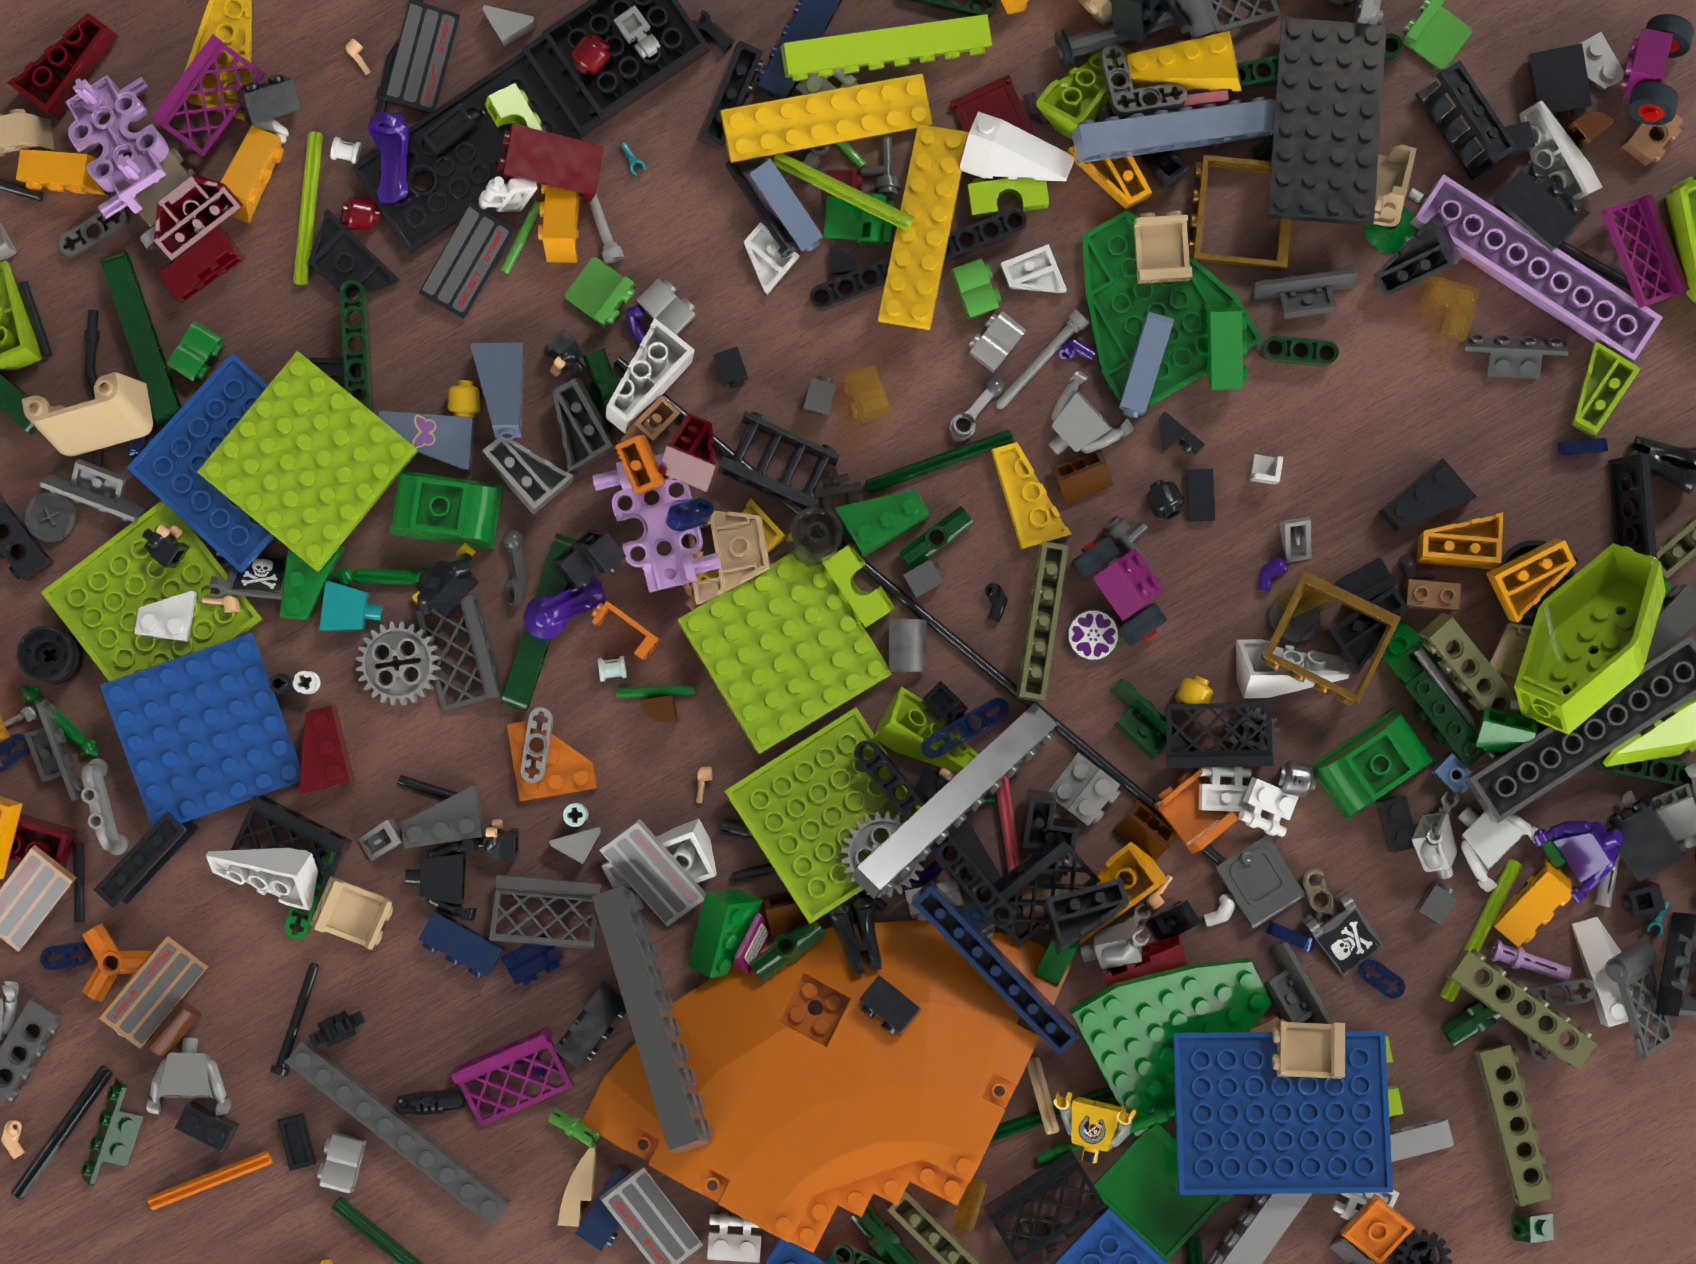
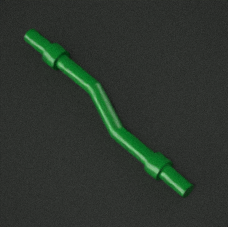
[1036,1104,1175,1165]

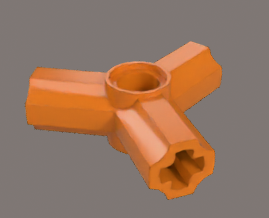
[82,923,153,1003]

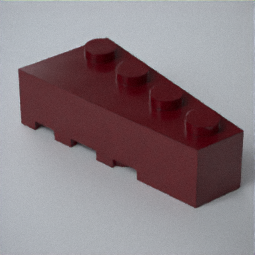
[7,13,119,120]
[9,813,76,869]

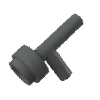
[861,136,901,198]
[1102,515,1151,568]

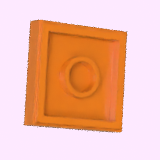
[1340,1194,1415,1264]

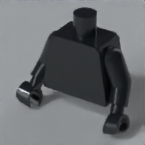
[405,838,480,921]

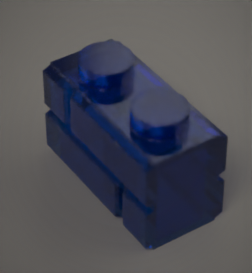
[501,930,564,986]

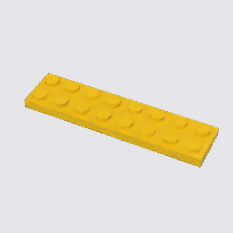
[720,73,933,163]
[878,124,969,330]

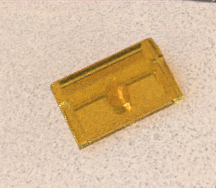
[1277,574,1332,619]
[953,1176,987,1234]

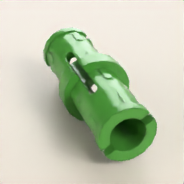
[548,1107,600,1148]

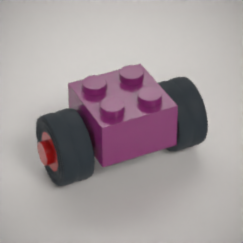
[1620,14,1694,125]
[1071,536,1167,646]

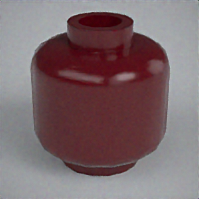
[571,34,610,74]
[341,196,380,231]

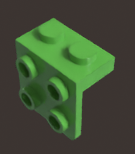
[1402,0,1472,70]
[565,257,636,328]

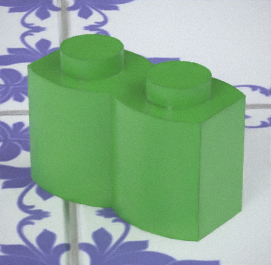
[951,258,1002,320]

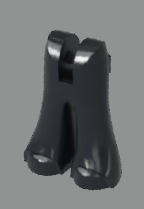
[1627,436,1696,495]
[826,898,882,976]

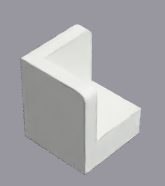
[1250,454,1283,485]

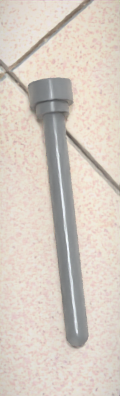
[588,194,624,264]
[996,309,1089,409]

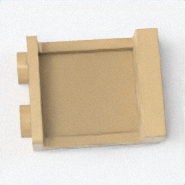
[1134,211,1192,284]
[310,876,393,950]
[1272,1021,1345,1079]

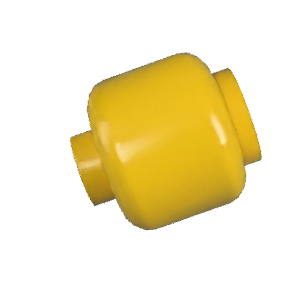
[447,380,482,418]
[1175,675,1214,714]

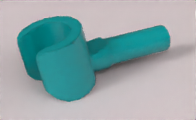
[620,142,646,176]
[1645,901,1670,937]

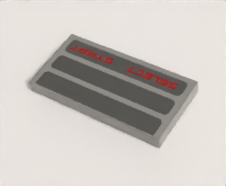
[599,819,706,927]
[600,1165,703,1264]

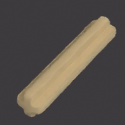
[1027,1057,1059,1135]

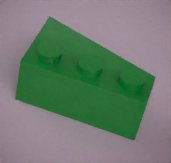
[1203,302,1247,390]
[834,490,929,558]
[279,545,347,621]
[687,888,763,978]

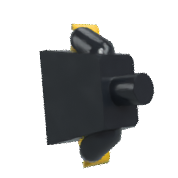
[411,543,479,617]

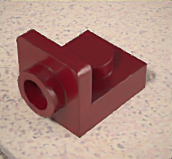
[826,168,862,198]

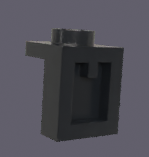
[923,681,968,726]

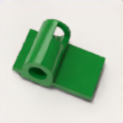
[824,193,894,245]
[1381,619,1442,687]

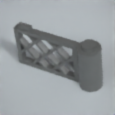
[1178,0,1281,39]
[1605,941,1674,1058]

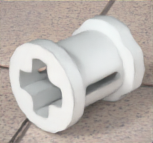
[330,137,362,165]
[293,671,321,694]

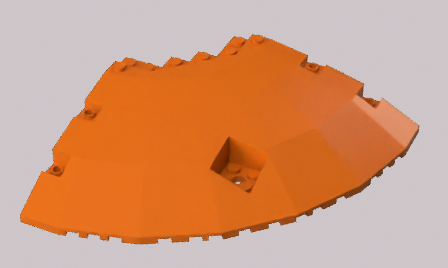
[582,919,1073,1253]

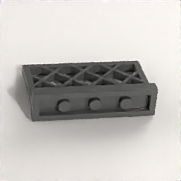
[416,595,504,712]
[489,875,602,950]

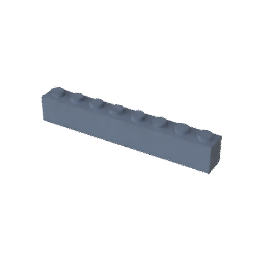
[1072,97,1275,163]

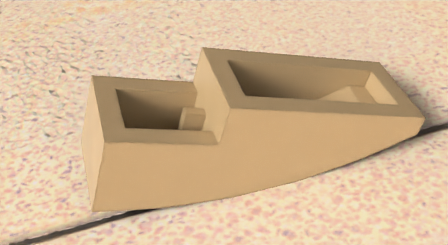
[558,1145,597,1227]

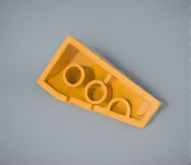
[1079,842,1168,944]

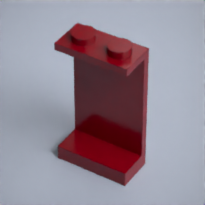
[497,124,604,202]

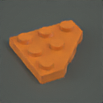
[507,721,598,801]

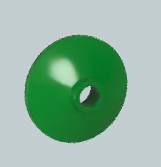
[1363,206,1415,253]

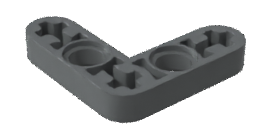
[1100,45,1187,118]
[1519,977,1596,1063]

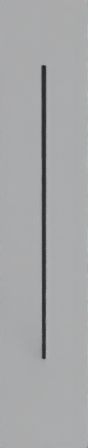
[614,357,1227,865]

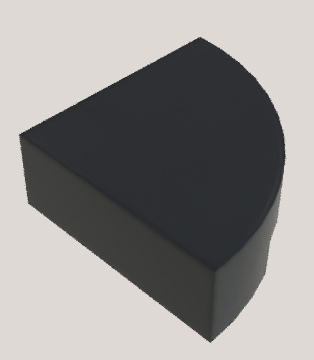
[829,247,857,274]

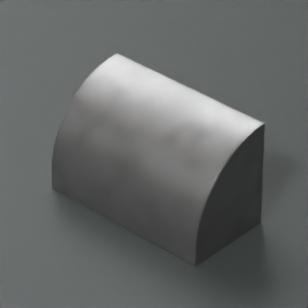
[889,619,927,672]

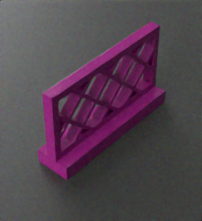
[151,34,265,157]
[1601,193,1690,308]
[451,1026,574,1127]

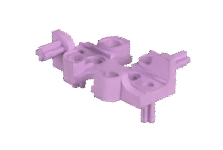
[66,75,169,219]
[592,454,721,593]

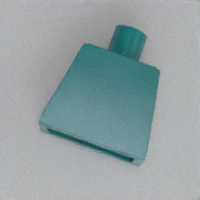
[319,581,383,631]

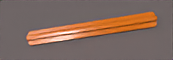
[147,1150,273,1210]

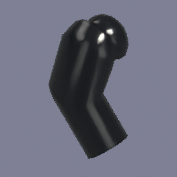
[985,583,1008,622]

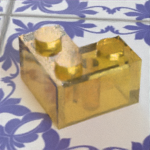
[1418,276,1481,343]
[842,364,891,426]

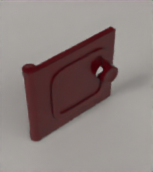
[950,74,1037,137]

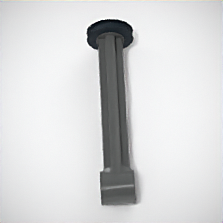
[1054,0,1182,70]

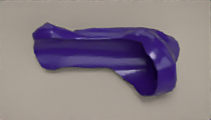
[368,112,409,203]
[523,575,606,639]

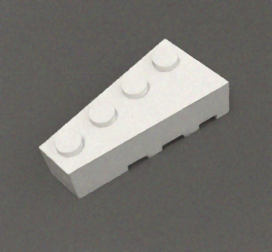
[605,318,695,434]

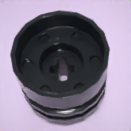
[17,626,84,685]

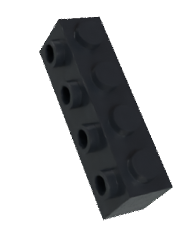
[696,40,764,151]

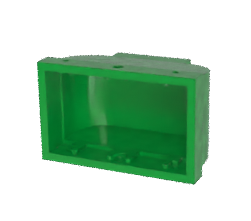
[390,470,504,550]
[1311,707,1433,820]

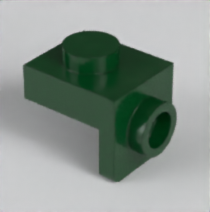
[1511,1212,1554,1243]

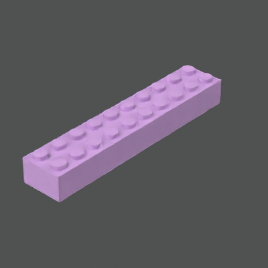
[1410,174,1663,362]

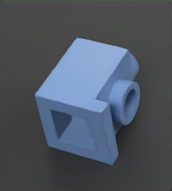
[1430,753,1471,793]

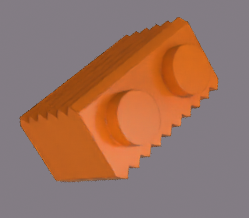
[615,435,666,494]

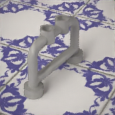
[81,758,130,855]

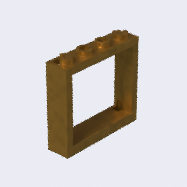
[1188,155,1292,271]
[1262,571,1401,706]

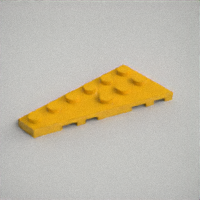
[184,0,252,123]

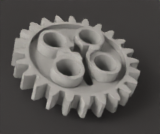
[356,621,441,705]
[840,812,926,898]

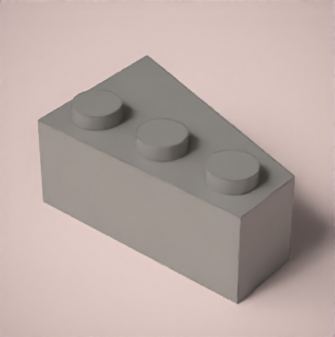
[482,438,574,515]

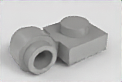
[613,5,660,59]

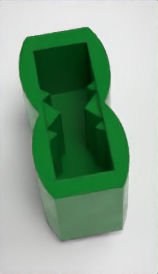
[167,320,225,383]

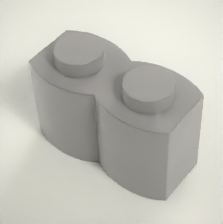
[636,279,696,335]
[969,311,1026,373]
[317,1133,366,1193]

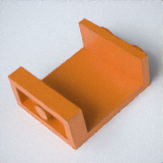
[592,601,661,661]
[1154,770,1238,854]

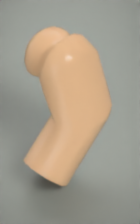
[1,1120,25,1159]

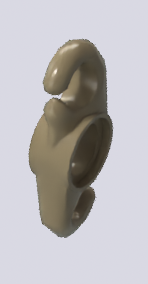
[1302,868,1337,926]

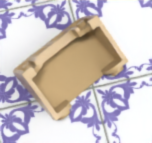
[1374,145,1417,227]
[22,372,153,457]

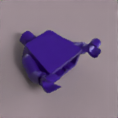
[1534,821,1623,903]

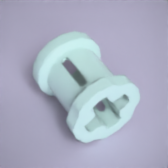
[598,656,627,682]
[563,803,589,827]

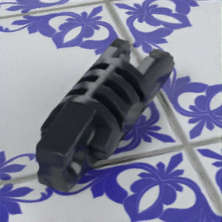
[396,1090,466,1115]

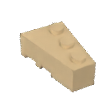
[0,109,54,157]

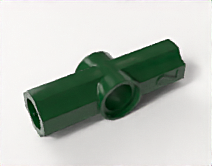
[582,348,621,430]
[898,506,974,570]
[749,920,826,983]
[1441,986,1520,1046]
[851,1203,918,1264]

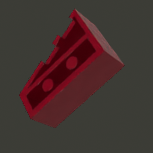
[159,225,246,303]
[658,413,716,492]
[299,705,355,794]
[1104,935,1188,987]

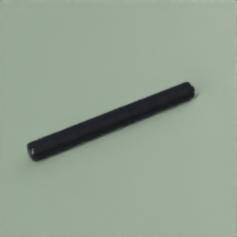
[11,1066,113,1200]

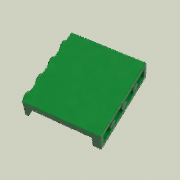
[1091,1123,1233,1263]

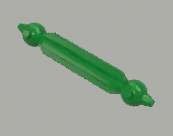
[332,566,427,586]
[20,685,99,757]

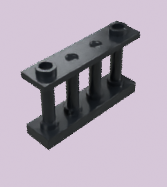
[1415,60,1518,181]
[718,411,840,516]
[93,812,199,908]

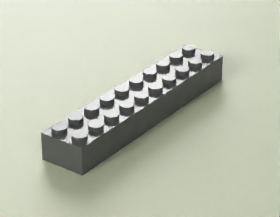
[1463,635,1696,823]
[592,886,713,1153]

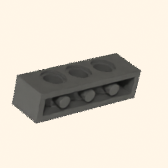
[0,997,63,1106]

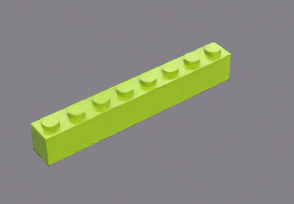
[781,14,992,81]

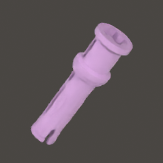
[1489,939,1571,981]

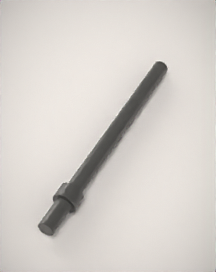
[1412,646,1500,759]

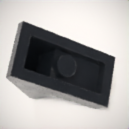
[1139,151,1190,188]
[1159,411,1205,454]
[1147,900,1201,941]

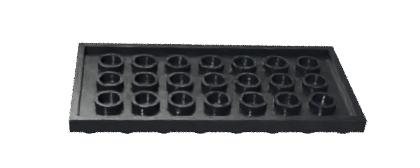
[1267,18,1386,226]

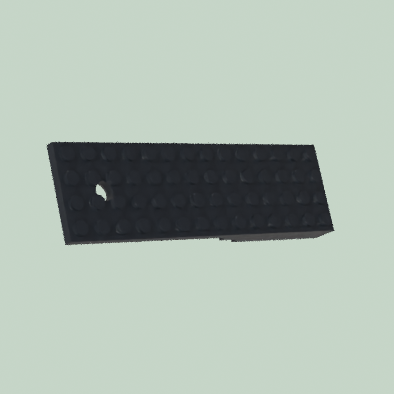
[351,0,710,254]

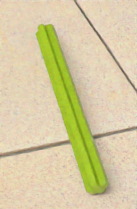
[293,131,323,285]
[773,153,913,230]
[1441,859,1522,1002]

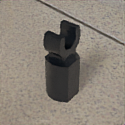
[692,10,735,53]

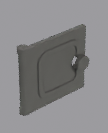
[1215,834,1306,930]

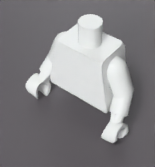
[1458,807,1538,892]

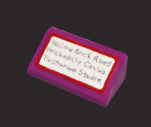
[732,913,771,973]

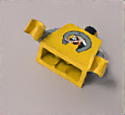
[1054,1092,1136,1163]

